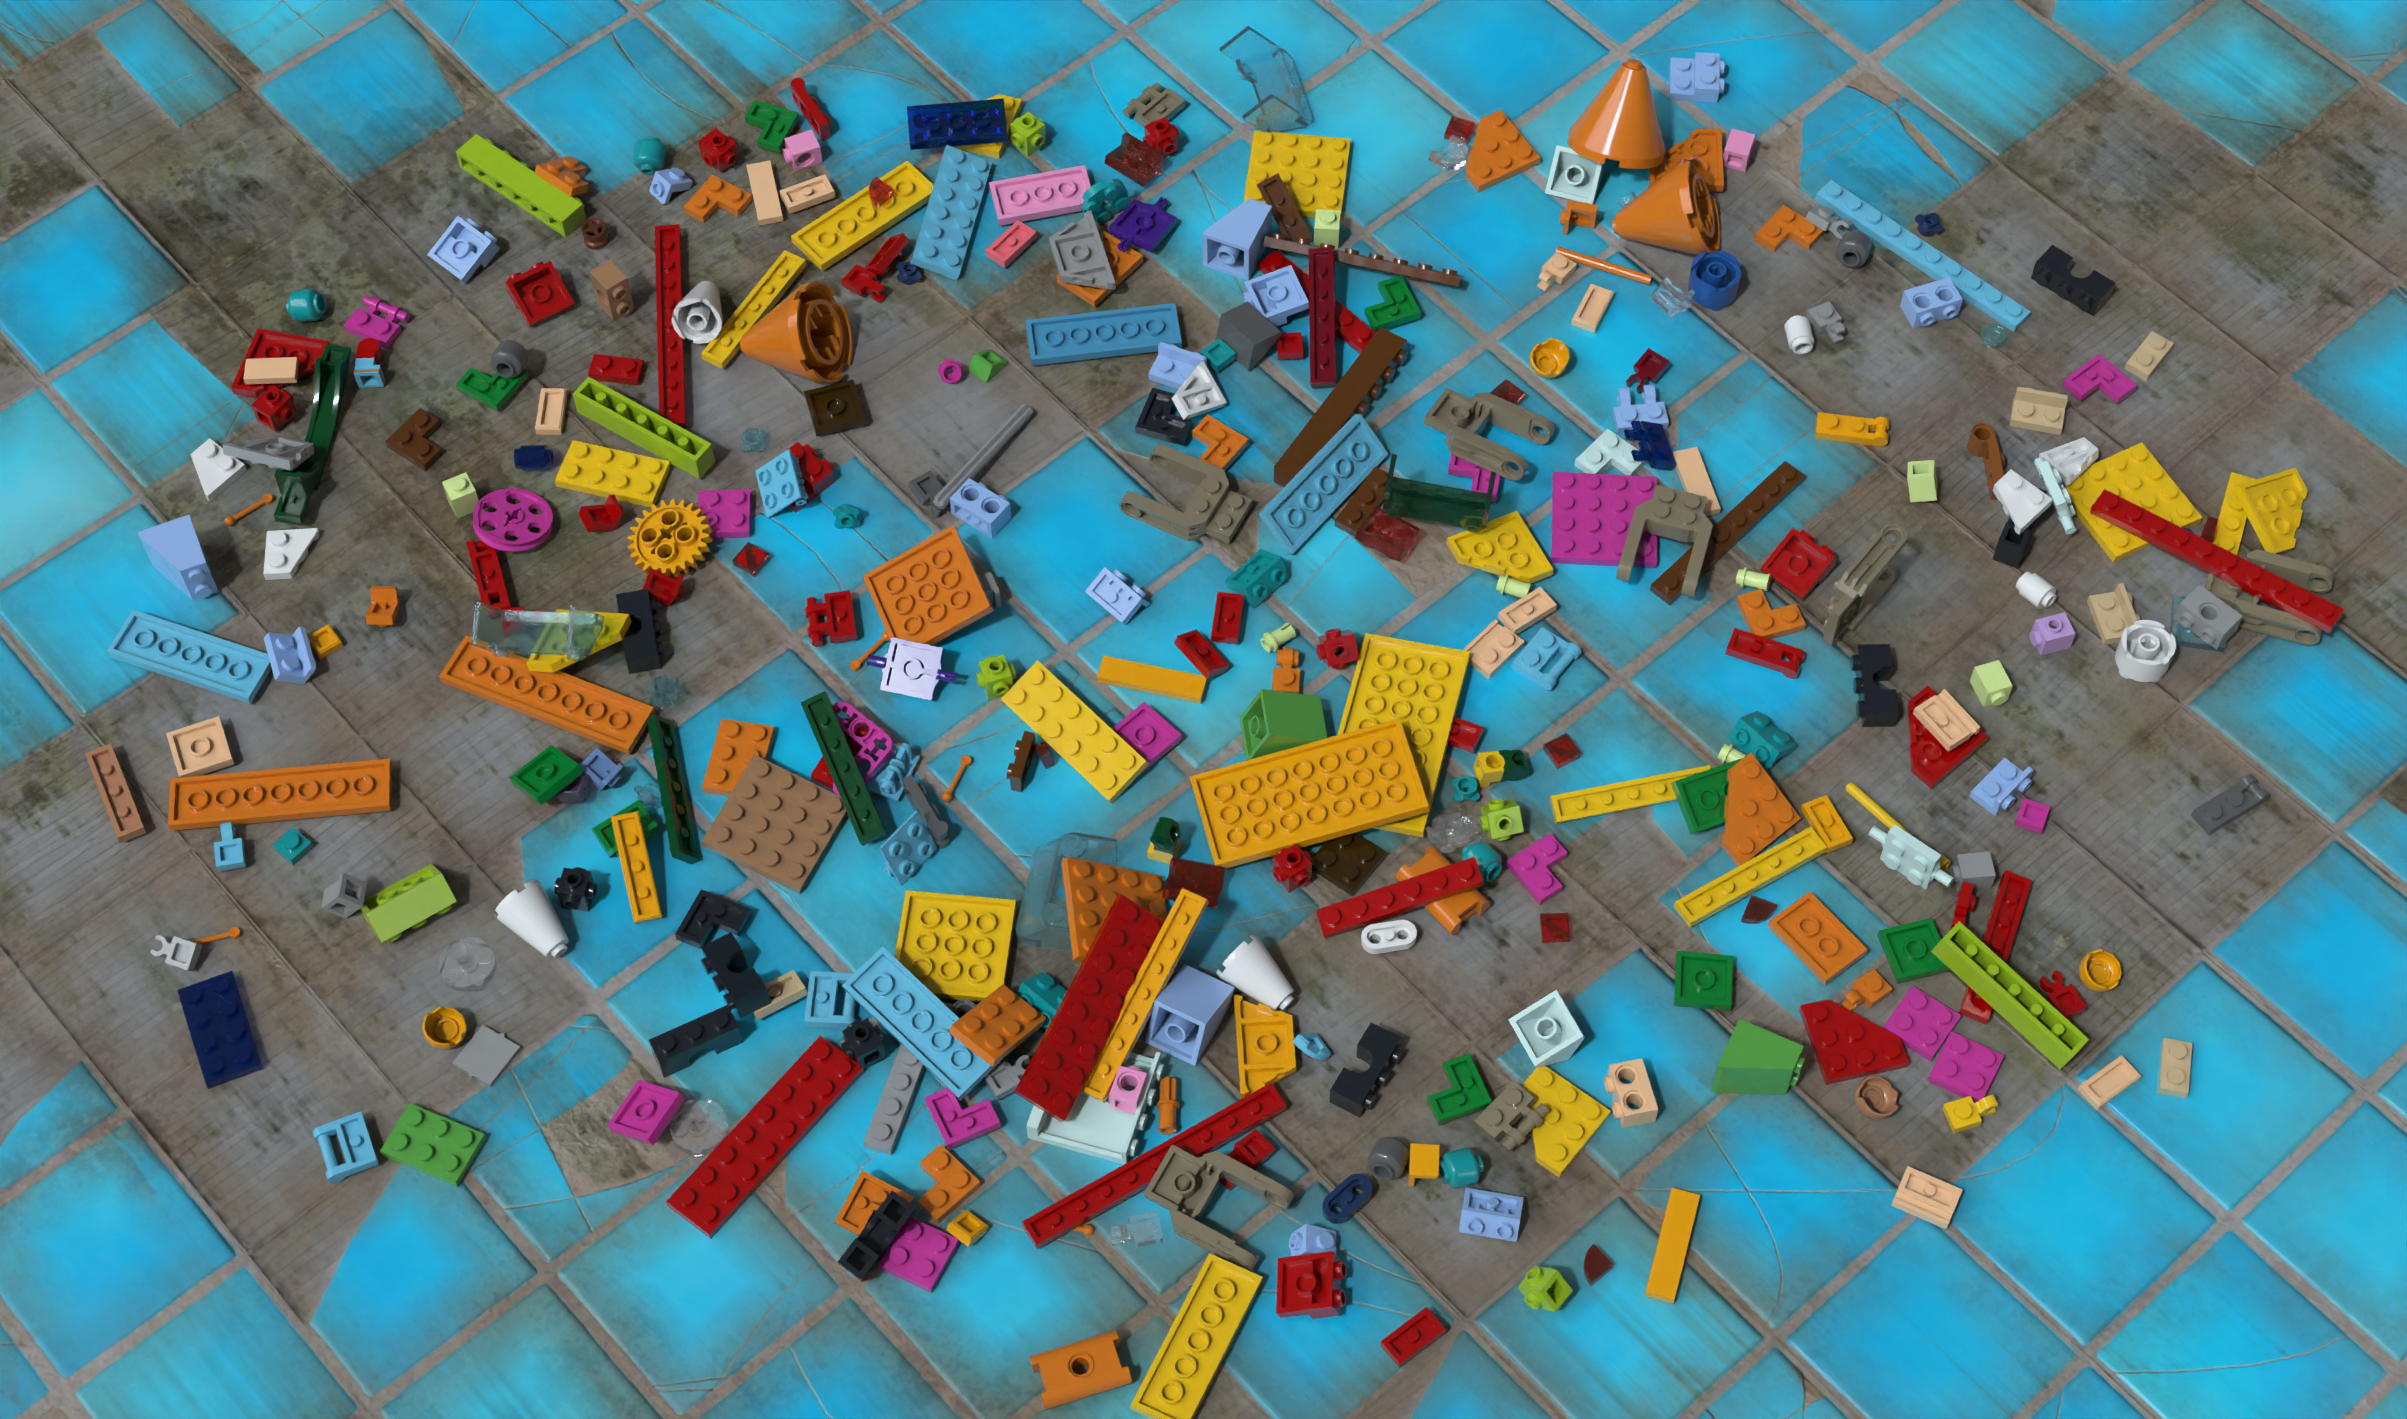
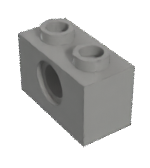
[2174,585,2243,649]

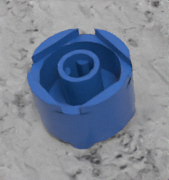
[1688,250,1741,311]

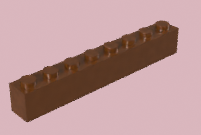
[1274,327,1408,487]

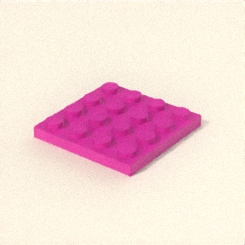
[1551,472,1657,568]

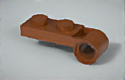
[1967,423,2005,500]

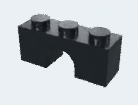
[2031,245,2116,316]
[1992,488,2048,568]
[616,589,664,674]
[1850,644,1899,727]
[700,932,771,1019]
[649,1005,743,1078]
[1329,1022,1403,1118]
[838,1190,916,1282]

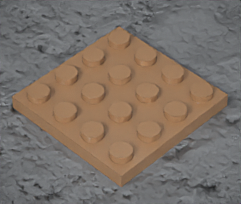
[701,754,847,894]

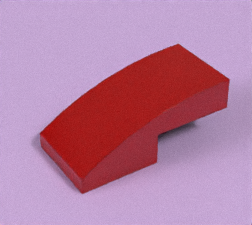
[1220,1129,1275,1191]

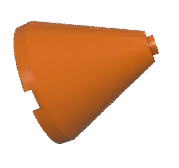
[1567,59,1665,169]
[1612,156,1720,255]
[740,281,853,384]

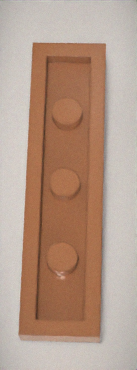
[85,743,147,843]

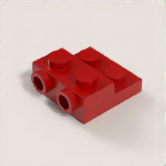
[505,261,575,328]
[784,441,834,513]
[1760,528,1837,601]
[1276,1251,1347,1319]

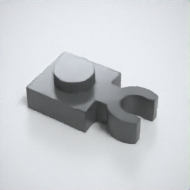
[908,470,951,517]

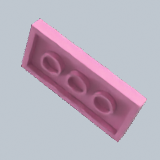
[989,165,1091,226]

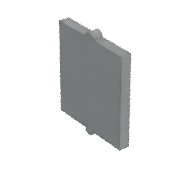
[452,1025,521,1087]

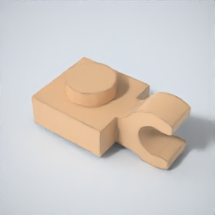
[1537,252,1577,292]

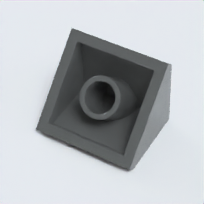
[1215,301,1283,372]

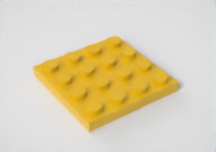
[1243,130,1351,220]
[2062,442,2202,563]
[895,890,1017,1002]

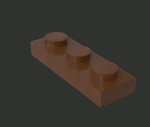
[1257,173,1313,242]
[1335,467,1397,538]

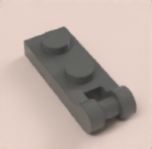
[2191,774,2270,835]
[902,775,950,849]

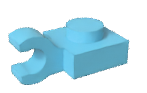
[214,822,246,872]

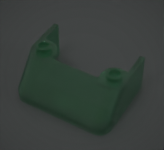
[1383,454,1496,532]

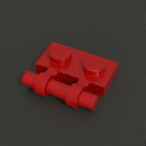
[805,590,857,647]

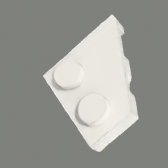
[1171,361,1227,420]
[2039,437,2098,485]
[190,438,247,502]
[1993,469,2053,535]
[263,528,320,580]

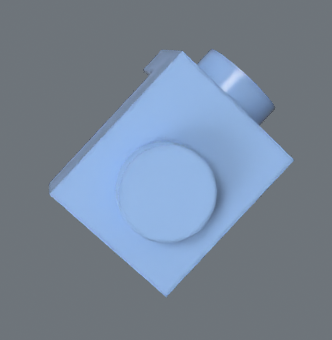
[649,168,693,204]
[1289,1224,1336,1256]

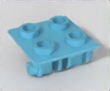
[755,449,808,518]
[858,743,920,801]
[879,811,938,886]

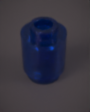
[514,444,554,471]

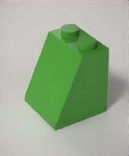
[1240,689,1329,760]
[1711,1019,1806,1095]

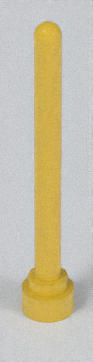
[1846,783,1951,872]

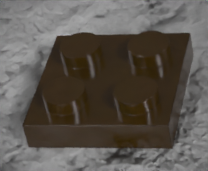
[804,380,866,437]
[1312,833,1385,897]

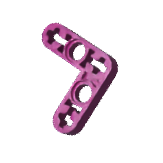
[833,701,896,797]

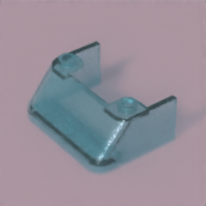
[1220,26,1315,133]
[471,602,604,661]
[1016,832,1118,953]

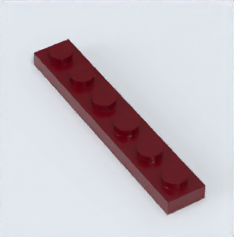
[1308,247,1337,388]

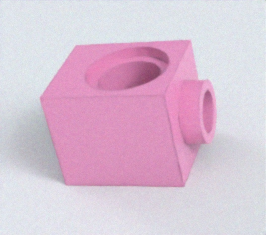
[1723,129,1755,172]
[782,130,822,172]
[1109,1066,1147,1115]

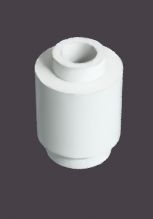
[1784,315,1814,354]
[2016,571,2056,609]

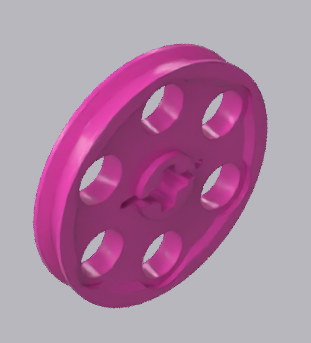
[473,488,553,552]

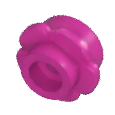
[938,359,963,383]

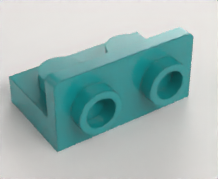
[1225,549,1289,608]

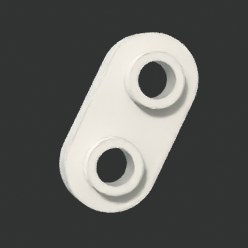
[1361,920,1417,954]

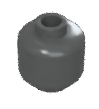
[1836,231,1872,268]
[491,340,528,378]
[1368,1137,1410,1181]

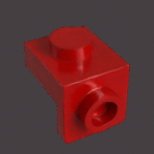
[578,495,623,532]
[641,568,685,607]

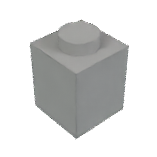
[1950,851,1996,892]

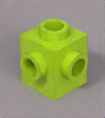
[1010,111,1046,157]
[976,654,1016,700]
[1478,799,1524,841]
[1518,1266,1573,1312]

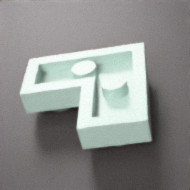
[1574,429,1648,476]

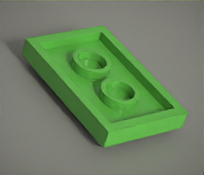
[380,1103,486,1187]

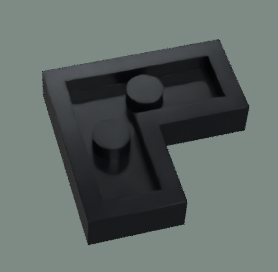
[1135,388,1192,446]
[675,889,752,949]

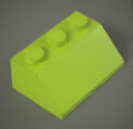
[359,864,457,942]

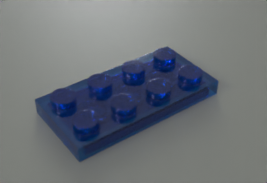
[907,98,1008,150]
[177,971,264,1089]

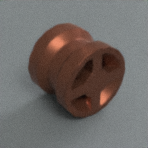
[581,218,609,250]

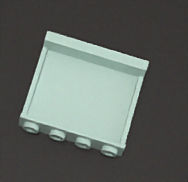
[1026,1052,1165,1165]

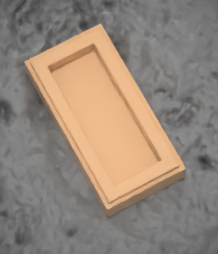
[1571,284,1614,333]
[244,357,299,385]
[535,388,568,435]
[2078,1055,2141,1111]

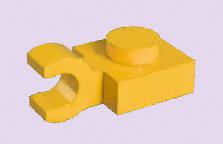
[1942,1095,1998,1134]

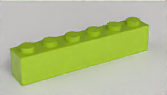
[456,134,586,238]
[573,377,715,479]
[1931,921,2089,1069]

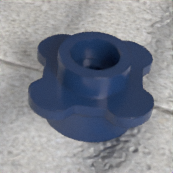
[1915,213,1943,237]
[896,262,922,285]

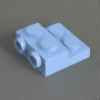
[1669,52,1724,103]
[427,216,500,284]
[1243,265,1309,327]

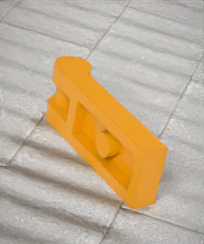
[1815,412,1889,446]

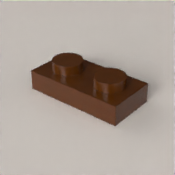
[1007,731,1036,792]

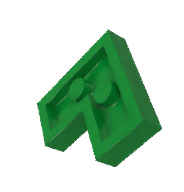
[745,100,800,154]
[1364,275,1421,332]
[455,367,529,412]
[1427,1054,1492,1126]

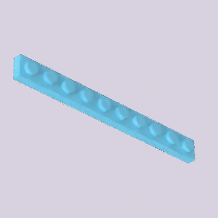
[1815,180,2031,332]

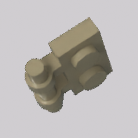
[1122,83,1185,128]
[1474,1081,1549,1152]

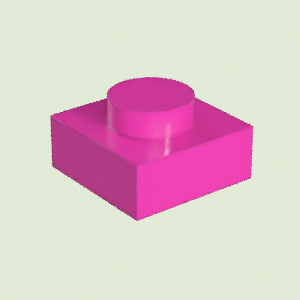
[2014,798,2050,834]

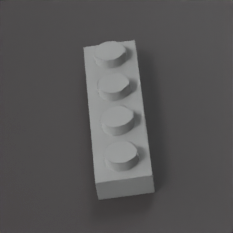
[863,1044,925,1155]

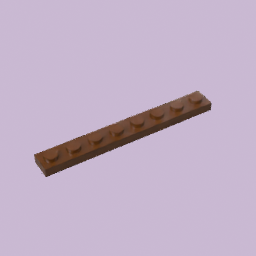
[1263,233,1462,288]
[1650,461,1805,605]

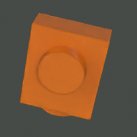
[1559,200,1598,234]
[365,586,400,627]

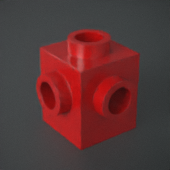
[1143,117,1180,161]
[698,128,739,172]
[251,385,297,432]
[1316,628,1359,669]
[1272,844,1313,893]

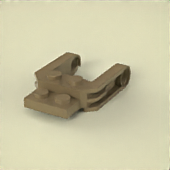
[1423,388,1555,481]
[1119,444,1253,543]
[1616,485,1713,598]
[1823,524,1907,646]
[2205,549,2334,645]
[1143,1144,1295,1272]

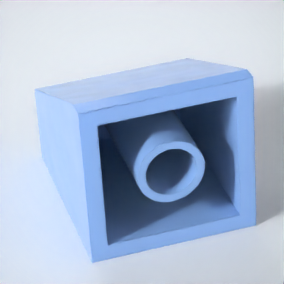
[1203,199,1272,281]
[138,515,219,601]
[1145,964,1235,1066]

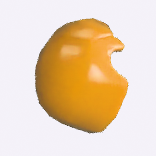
[1529,338,1570,378]
[2078,949,2122,992]
[422,1006,467,1050]

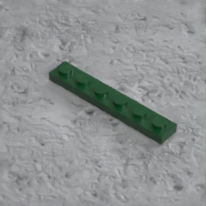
[801,691,887,846]
[647,714,699,864]

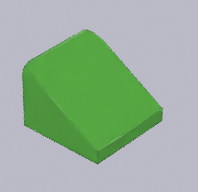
[969,349,1008,382]

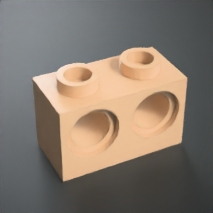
[1604,1058,1658,1129]

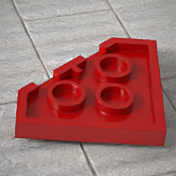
[231,328,331,398]
[1907,685,1988,789]
[1799,999,1909,1085]

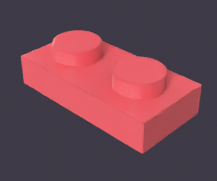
[986,220,1037,268]

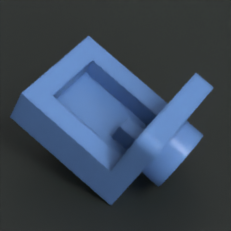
[580,747,623,791]

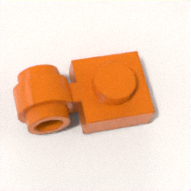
[1272,647,1300,694]

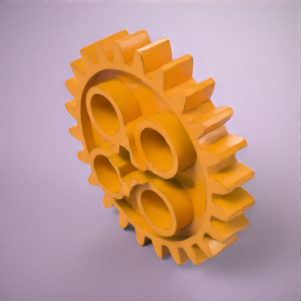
[627,499,712,577]

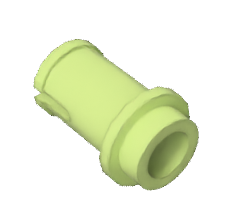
[1736,567,1771,591]
[1496,574,1531,598]
[1260,623,1296,652]
[1717,744,1746,764]

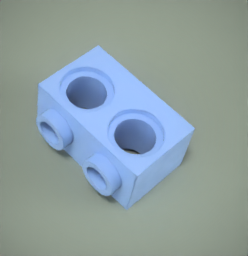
[1900,277,1963,329]
[950,478,1011,538]

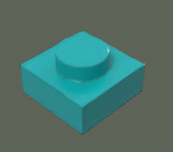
[1200,338,1236,372]
[272,827,314,866]

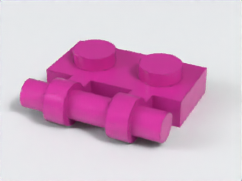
[344,295,410,349]

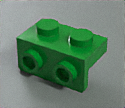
[592,800,659,858]

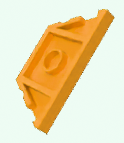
[1234,995,1296,1099]

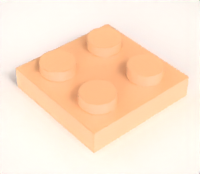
[166,716,234,778]

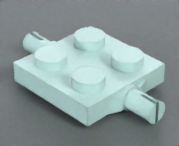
[2034,457,2076,534]
[1868,824,1954,890]

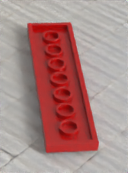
[1014,894,1164,1122]
[666,1036,864,1239]

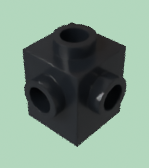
[554,867,597,912]
[841,1018,886,1068]

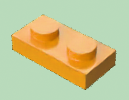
[1801,795,1853,853]

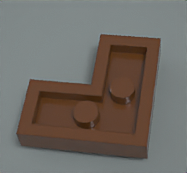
[385,408,443,472]

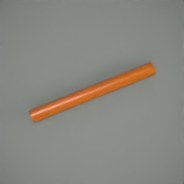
[1555,246,1653,285]

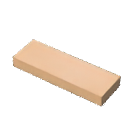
[746,160,783,226]
[1672,447,1721,516]

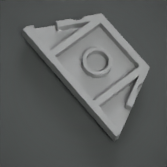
[1049,210,1116,290]
[222,435,314,470]

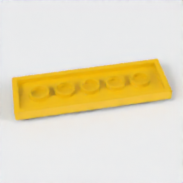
[791,161,933,271]
[1001,660,1149,803]
[1131,1253,1263,1419]

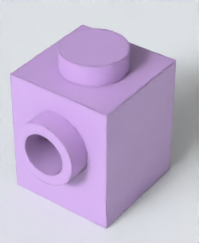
[2030,612,2076,656]

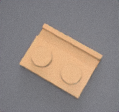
[1463,619,1525,680]
[1913,689,1980,752]
[1891,1166,1963,1229]

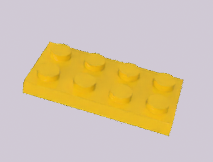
[555,440,671,507]

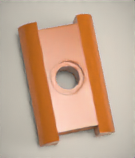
[1395,845,1490,935]
[1029,1330,1132,1410]

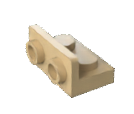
[2009,387,2068,435]
[2087,583,2140,645]

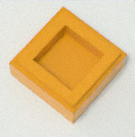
[307,624,343,660]
[946,1209,989,1247]

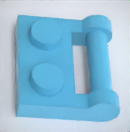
[1511,627,1582,690]
[804,971,857,1030]
[312,1111,379,1184]

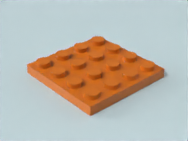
[863,525,994,645]
[1061,857,1175,977]

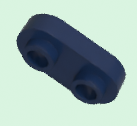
[1322,1174,1373,1224]

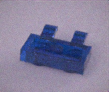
[1624,421,1677,471]

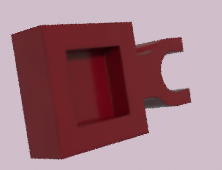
[1626,348,1670,394]

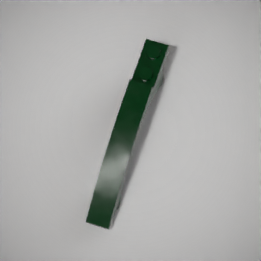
[274,345,351,524]

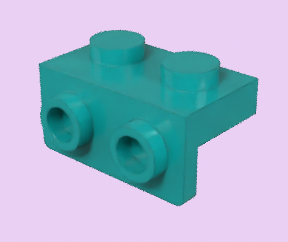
[1728,711,1796,771]
[1017,971,1067,1030]

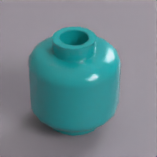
[633,136,666,175]
[286,288,326,323]
[1461,841,1502,882]
[1439,1147,1484,1189]

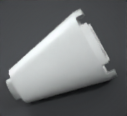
[672,281,723,344]
[494,879,569,958]
[1216,934,1294,1011]

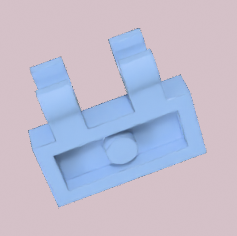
[1612,384,1669,434]

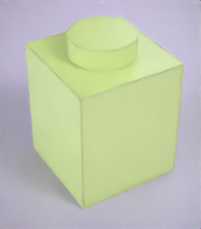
[1314,209,1341,249]
[1907,460,1938,502]
[442,472,479,519]
[1970,660,2013,707]

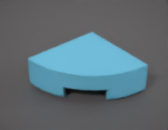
[1293,1033,1331,1061]

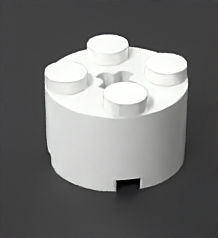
[2115,620,2176,682]

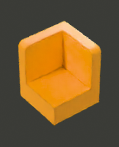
[1408,1143,1440,1187]

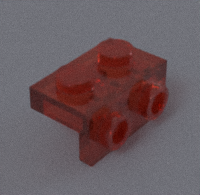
[1105,132,1163,187]
[1354,506,1420,562]
[1162,857,1225,908]

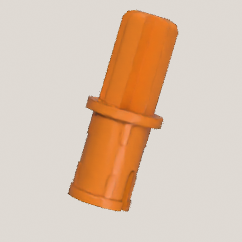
[1157,1076,1179,1135]

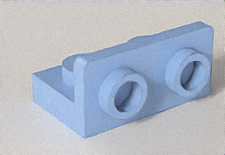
[1148,342,1207,389]
[1085,567,1150,625]
[264,627,316,684]
[1969,758,2034,816]
[1459,1188,1524,1242]

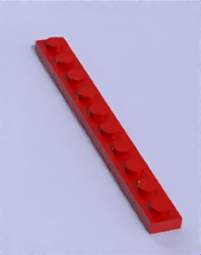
[655,224,686,429]
[2090,489,2344,633]
[1022,1083,1286,1249]

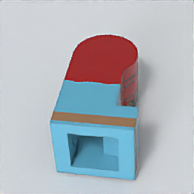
[354,338,385,388]

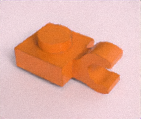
[1842,969,1893,1012]

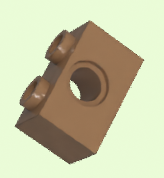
[590,259,634,321]

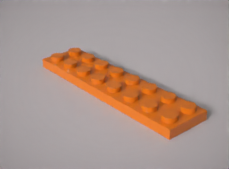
[439,635,655,755]
[168,759,392,831]

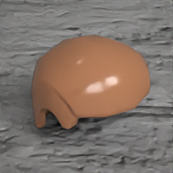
[1854,1076,1899,1119]

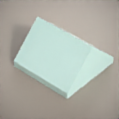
[1545,145,1604,204]
[1508,990,1585,1068]

